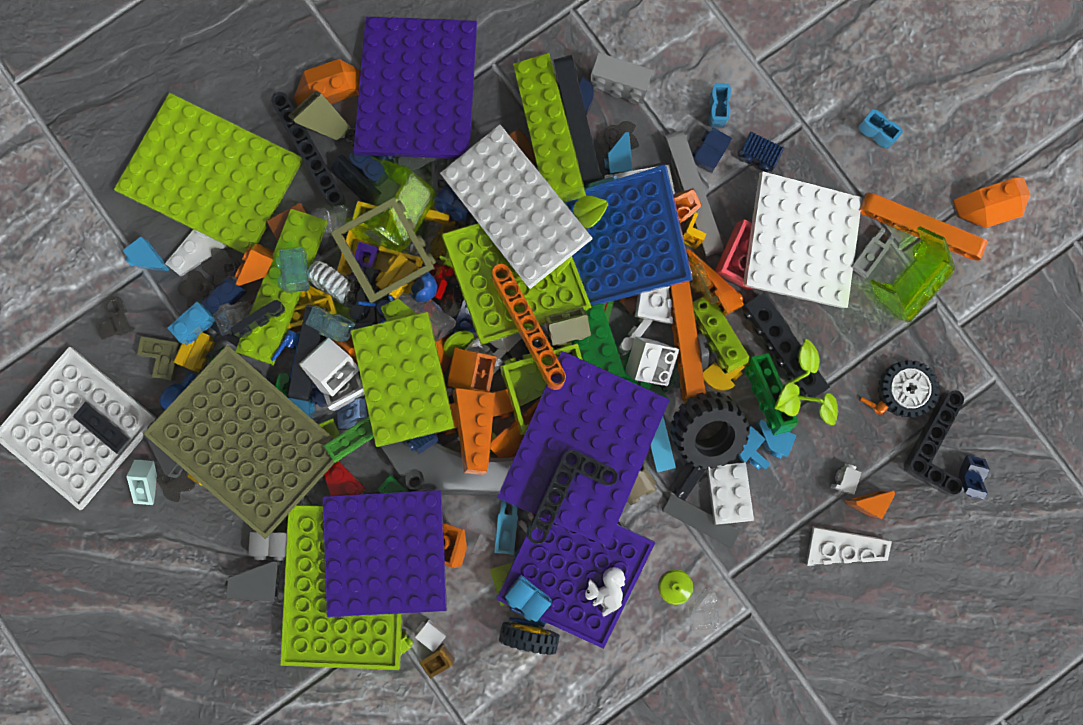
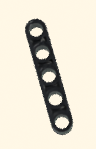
[288,304,327,402]

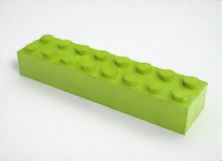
[513,53,586,203]

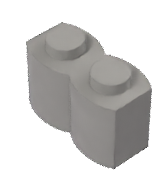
[249,531,287,561]

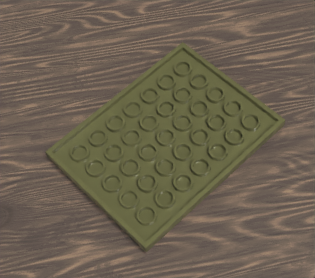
[143,345,335,539]

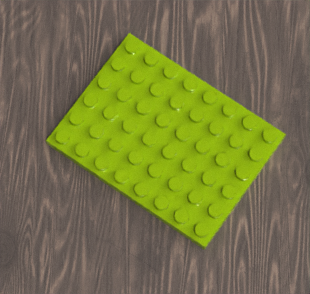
[114,93,303,254]
[281,505,402,670]

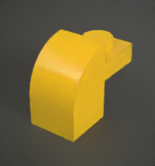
[703,362,745,392]

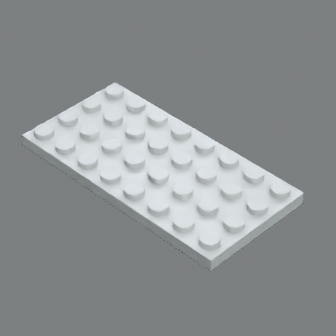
[440,125,593,289]

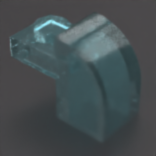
[305,306,356,342]

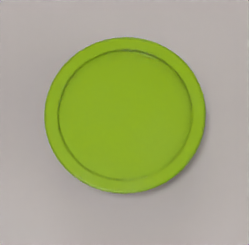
[443,331,475,357]
[658,569,693,605]

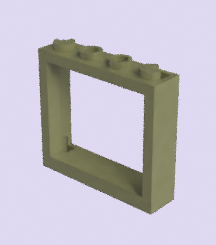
[331,198,436,303]

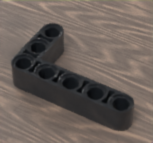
[904,390,964,495]
[526,450,618,544]

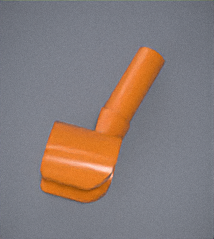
[860,397,888,415]

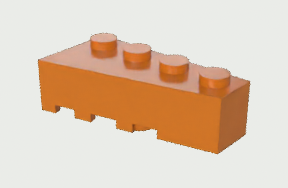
[452,388,495,475]

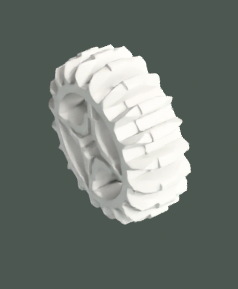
[306,261,355,304]

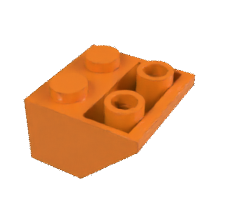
[235,243,274,286]
[447,347,497,392]

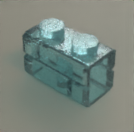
[276,247,309,293]

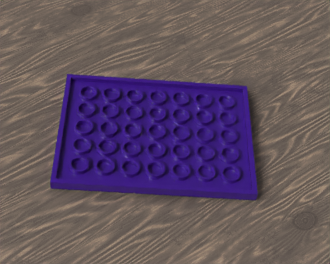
[354,17,477,159]
[497,351,670,547]

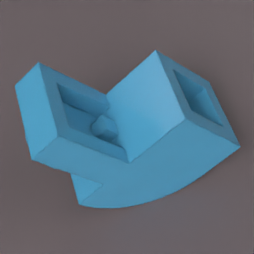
[737,426,770,470]

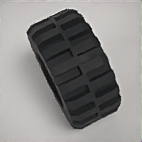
[670,391,750,469]

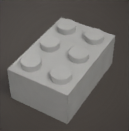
[590,53,653,104]

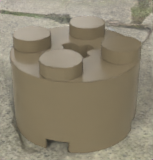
[626,462,657,505]

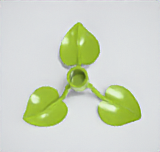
[550,195,608,278]
[775,339,838,425]

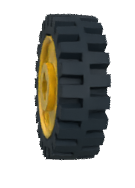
[499,622,560,655]

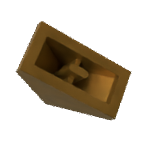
[419,644,455,679]

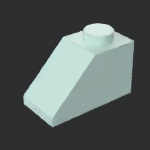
[127,460,157,505]

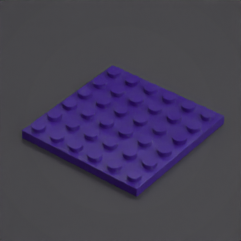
[323,490,447,617]
[496,517,655,649]

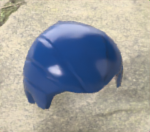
[409,267,438,302]
[160,372,196,411]

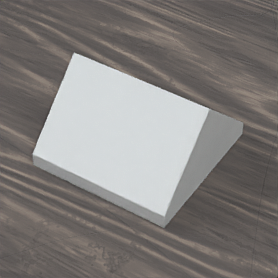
[323,372,365,411]

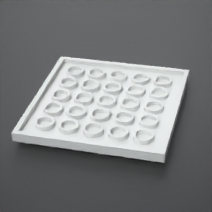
[743,172,862,309]
[0,347,158,510]

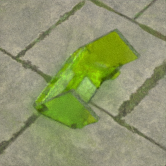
[345,159,436,251]
[870,226,955,323]

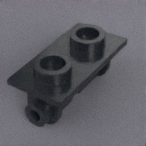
[669,462,706,501]

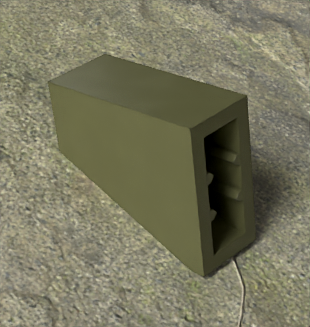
[288,90,351,140]

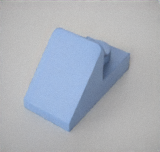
[337,398,368,429]

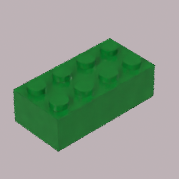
[573,303,626,379]

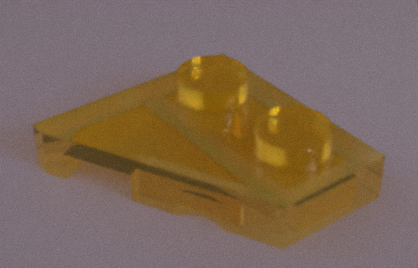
[421,221,461,262]
[688,255,718,304]

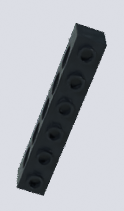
[742,292,830,401]

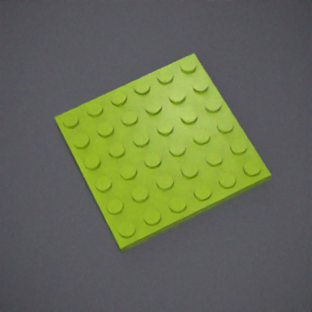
[442,223,591,345]

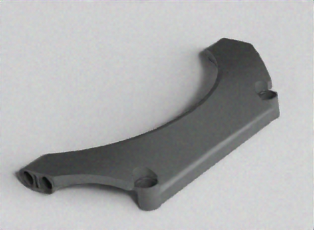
[367,412,514,496]

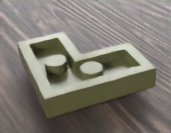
[137,336,181,381]

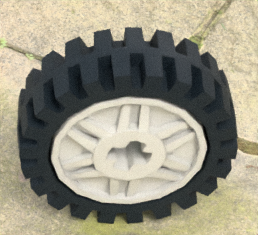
[878,360,940,417]

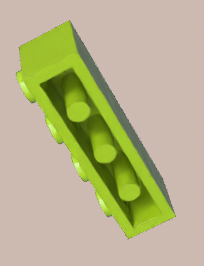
[692,293,749,373]

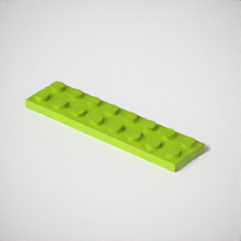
[235,209,328,366]

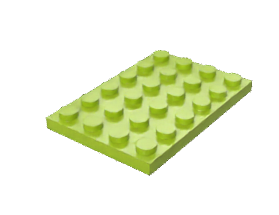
[351,312,455,447]

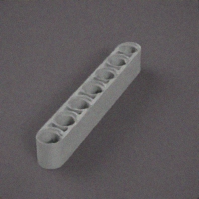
[664,130,724,257]

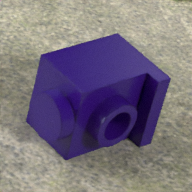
[355,242,380,272]

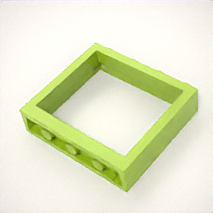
[500,342,582,435]

